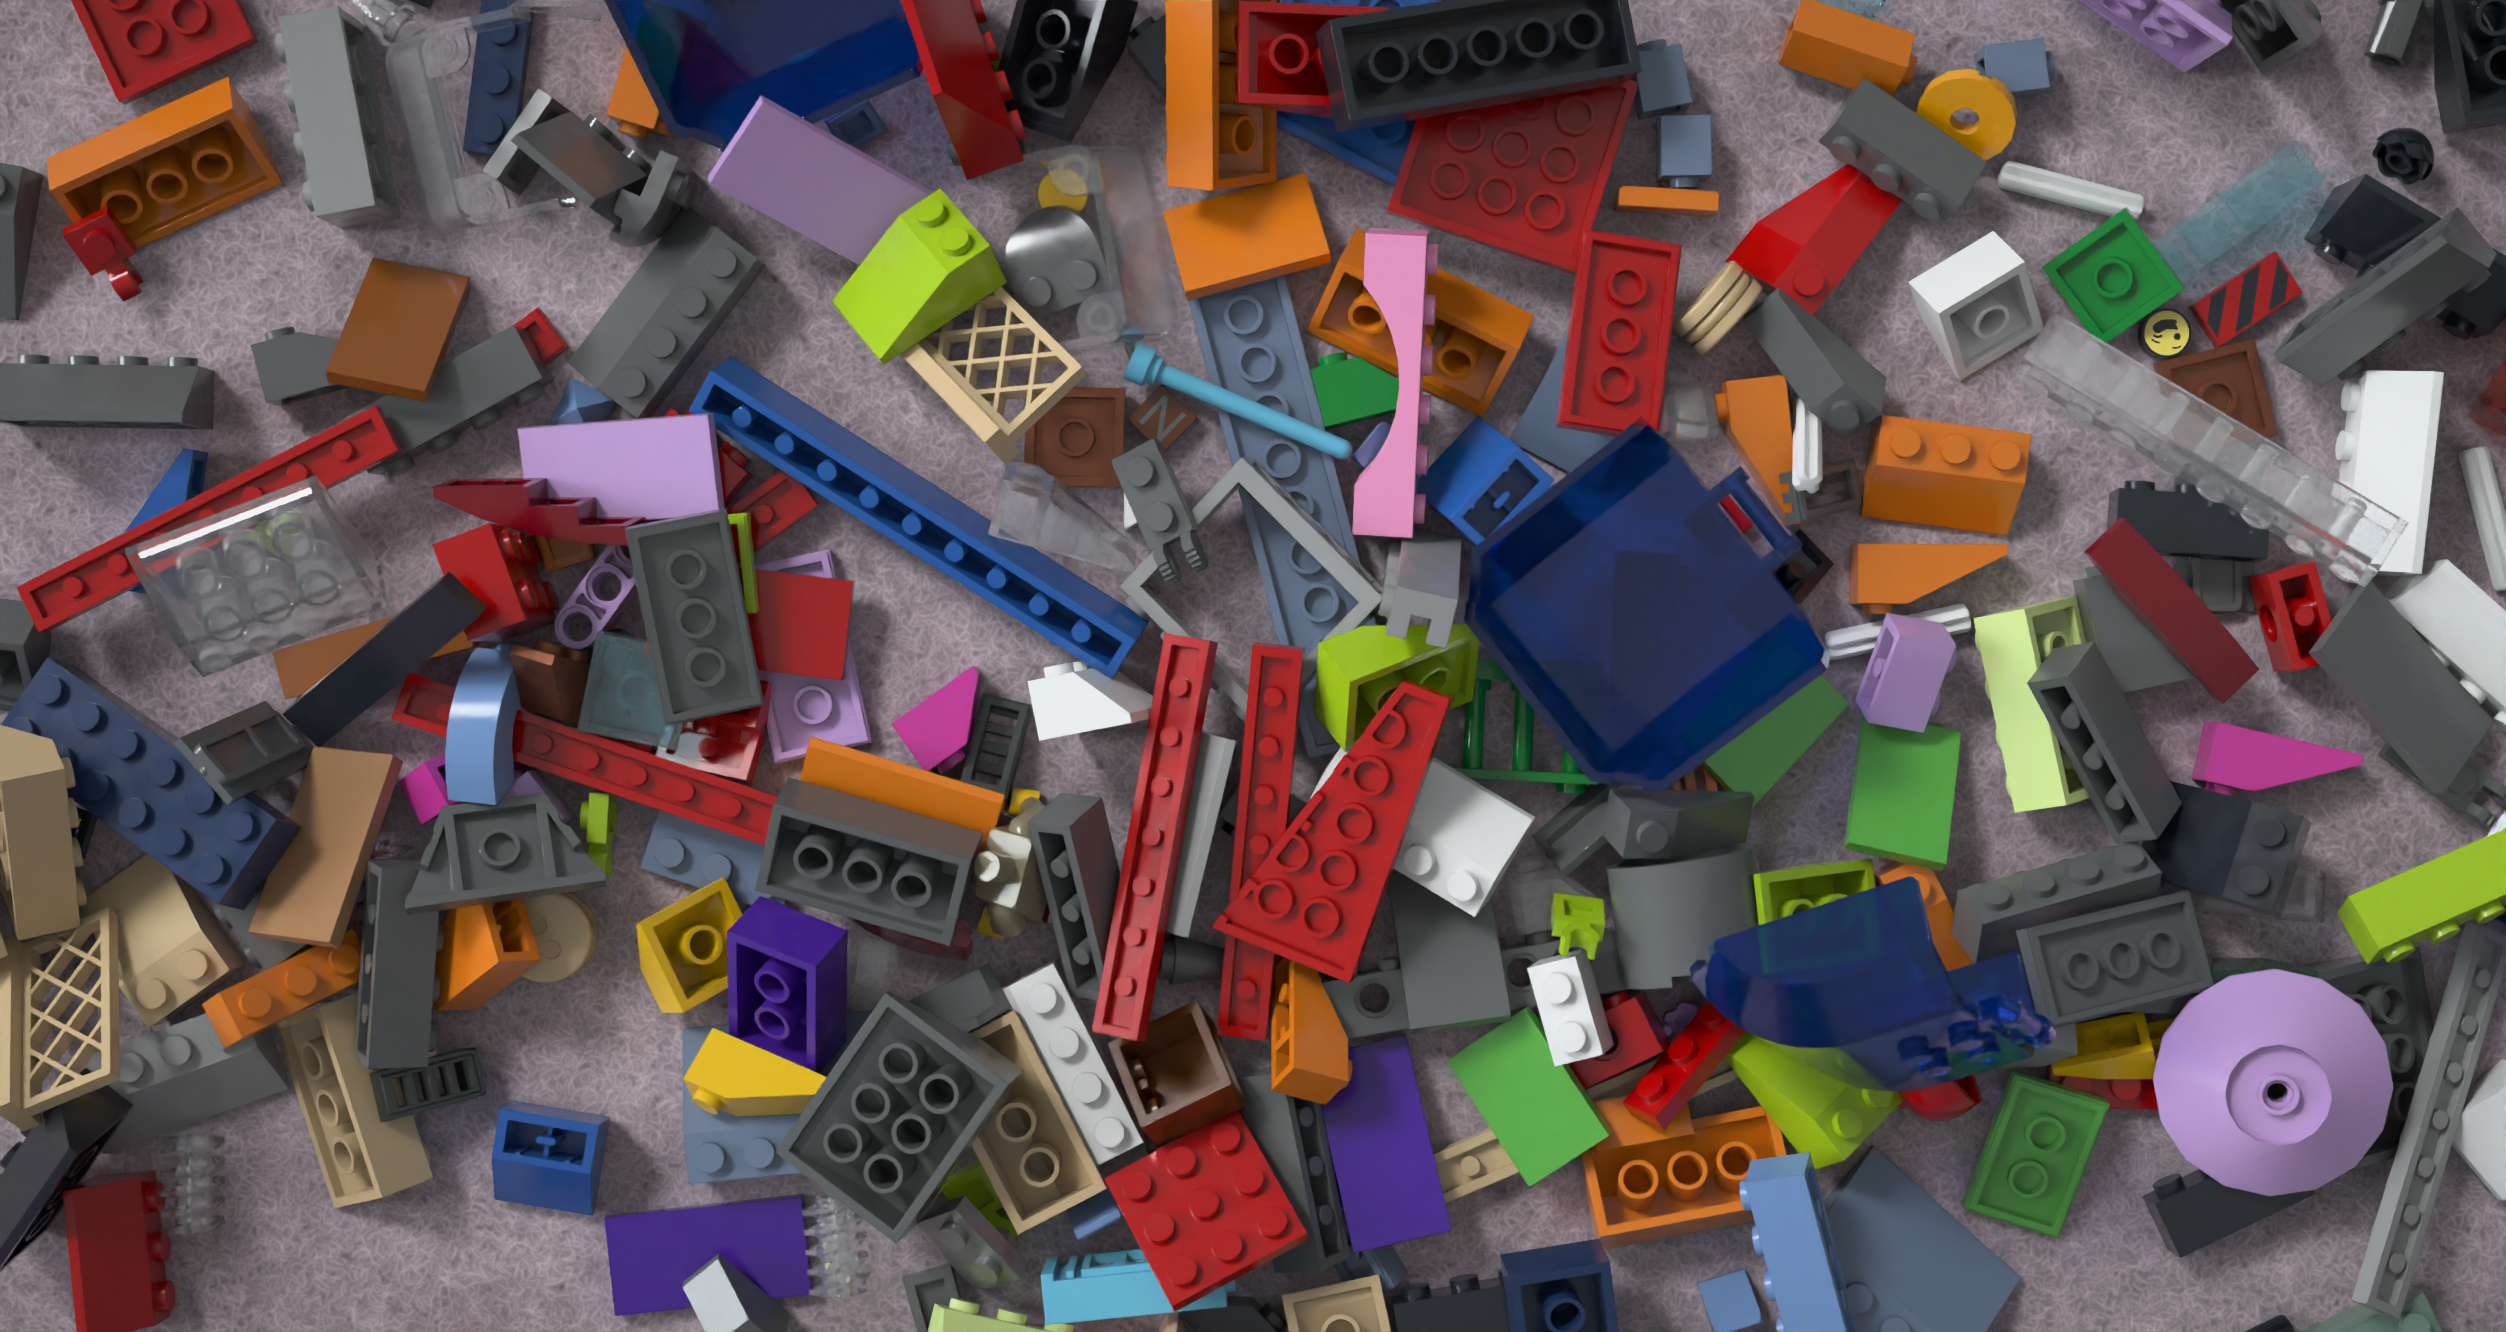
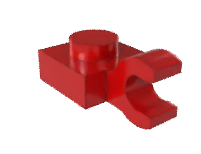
[63,206,143,302]

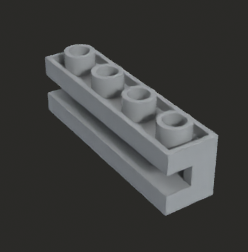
[1378,529,1462,648]

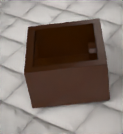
[1107,1000,1248,1148]

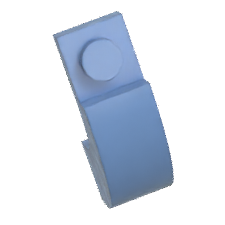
[445,642,532,805]

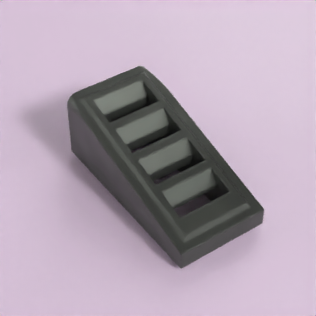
[960,693,1032,806]
[369,1047,486,1122]

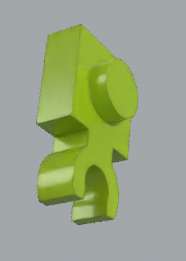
[580,791,618,878]
[1551,893,1605,960]
[940,1159,1019,1239]

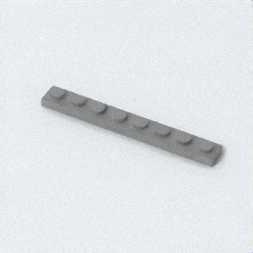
[2352,922,2506,1319]

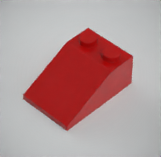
[1237,1,1388,118]

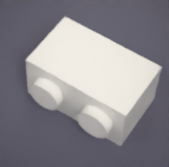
[1527,949,1614,1066]

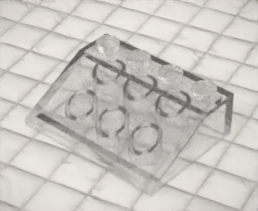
[125,475,389,677]

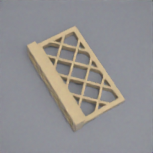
[900,287,1088,465]
[0,907,120,1132]

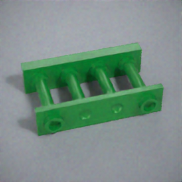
[1452,659,1604,794]

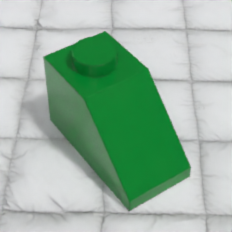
[1310,352,1399,430]

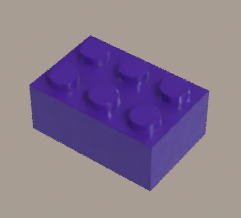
[727,896,848,1073]

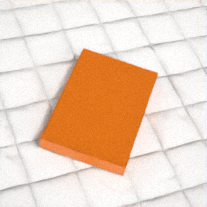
[1163,172,1331,301]

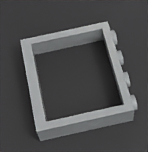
[1120,457,1383,722]

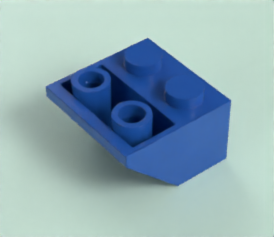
[1417,416,1554,556]
[492,1101,610,1216]

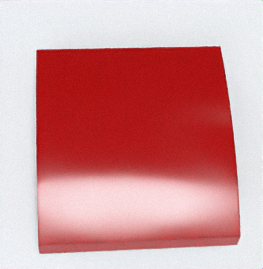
[656,680,772,786]

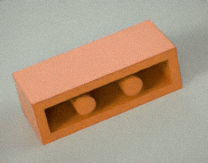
[202,929,361,1049]

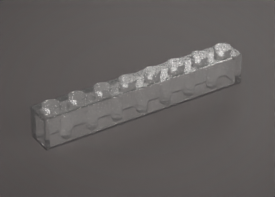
[2014,312,2409,587]

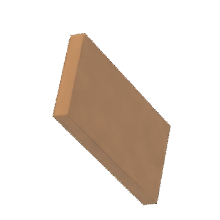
[248,747,403,948]

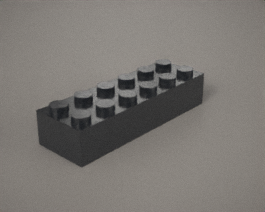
[1316,0,1642,133]

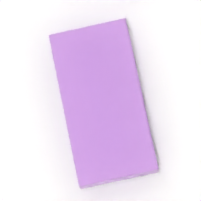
[708,95,932,265]
[517,413,725,520]
[755,549,873,764]

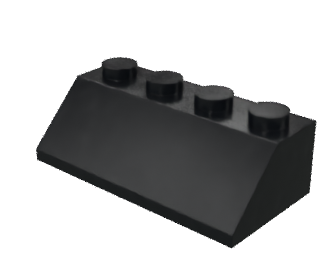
[2304,174,2506,340]
[0,1068,134,1272]

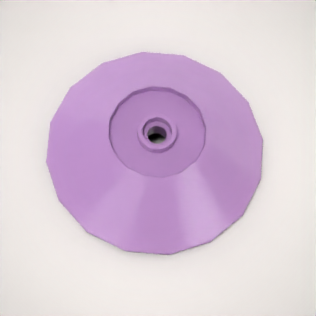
[2153,969,2393,1196]

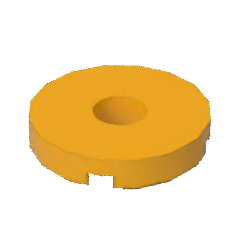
[1916,69,2018,161]

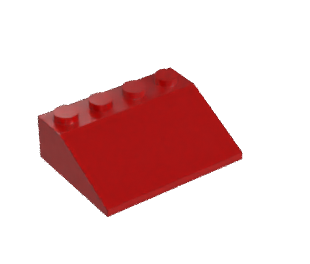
[901,0,1027,180]

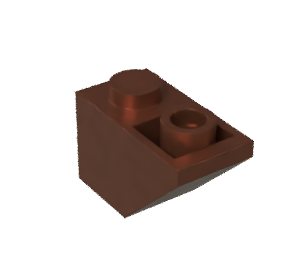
[510,639,606,726]

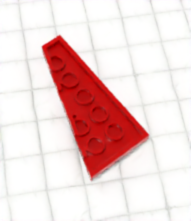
[1211,679,1454,983]

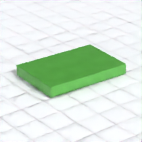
[1678,634,1850,808]
[1844,714,1961,871]
[1447,1006,1613,1187]
[1962,1069,2110,1238]

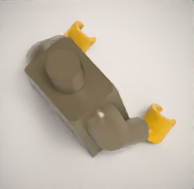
[974,787,1053,940]

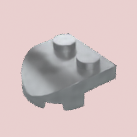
[609,150,697,247]
[1004,205,1120,320]
[915,1192,1029,1289]

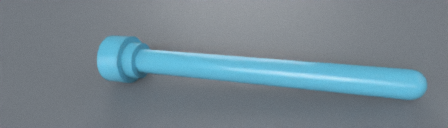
[1124,342,1352,459]

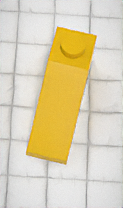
[683,1028,827,1117]

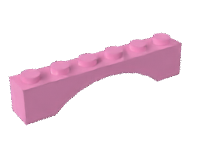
[1352,228,1439,538]

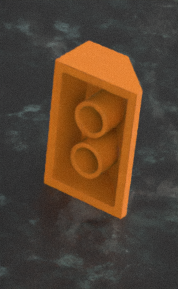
[1859,415,2032,536]

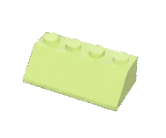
[1973,596,2090,813]

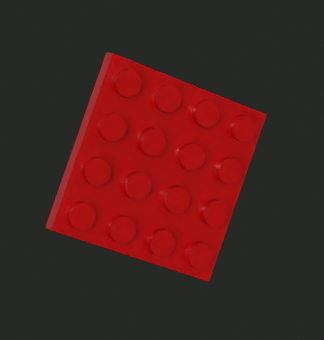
[1386,80,1639,275]

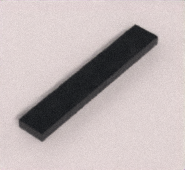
[282,571,487,747]

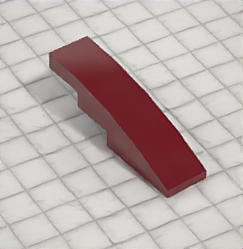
[432,478,646,546]
[2084,517,2259,704]

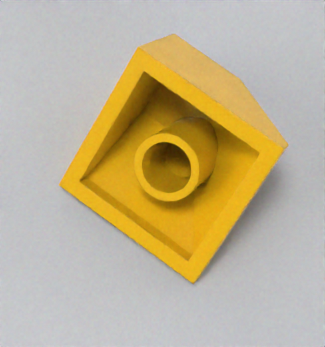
[636,877,742,1013]

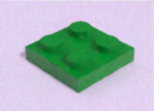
[2042,206,2185,347]

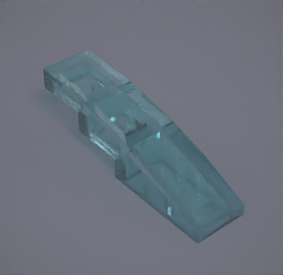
[2152,139,2325,282]

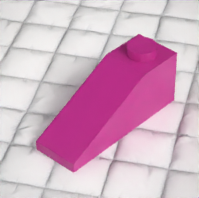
[2191,721,2364,797]

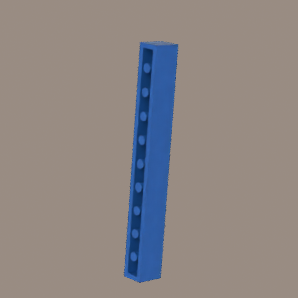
[689,356,1150,679]

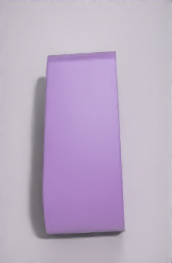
[554,545,638,649]

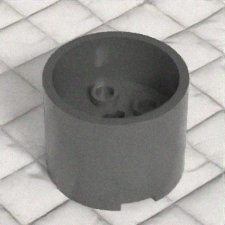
[1606,845,1764,989]

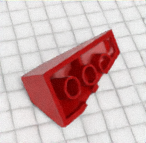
[1725,164,1902,315]

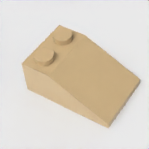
[81,854,247,1028]
[1281,1274,1391,1332]

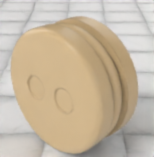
[1672,261,1762,355]
[521,892,598,983]

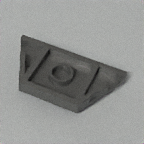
[405,793,606,915]

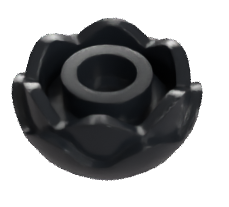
[2372,127,2434,185]

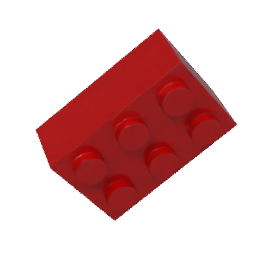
[432,523,560,642]

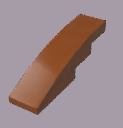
[272,616,479,699]

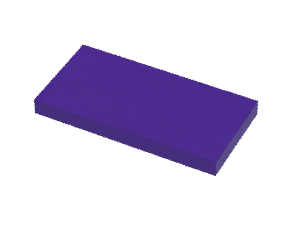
[1321,1035,1452,1253]
[604,1194,814,1316]

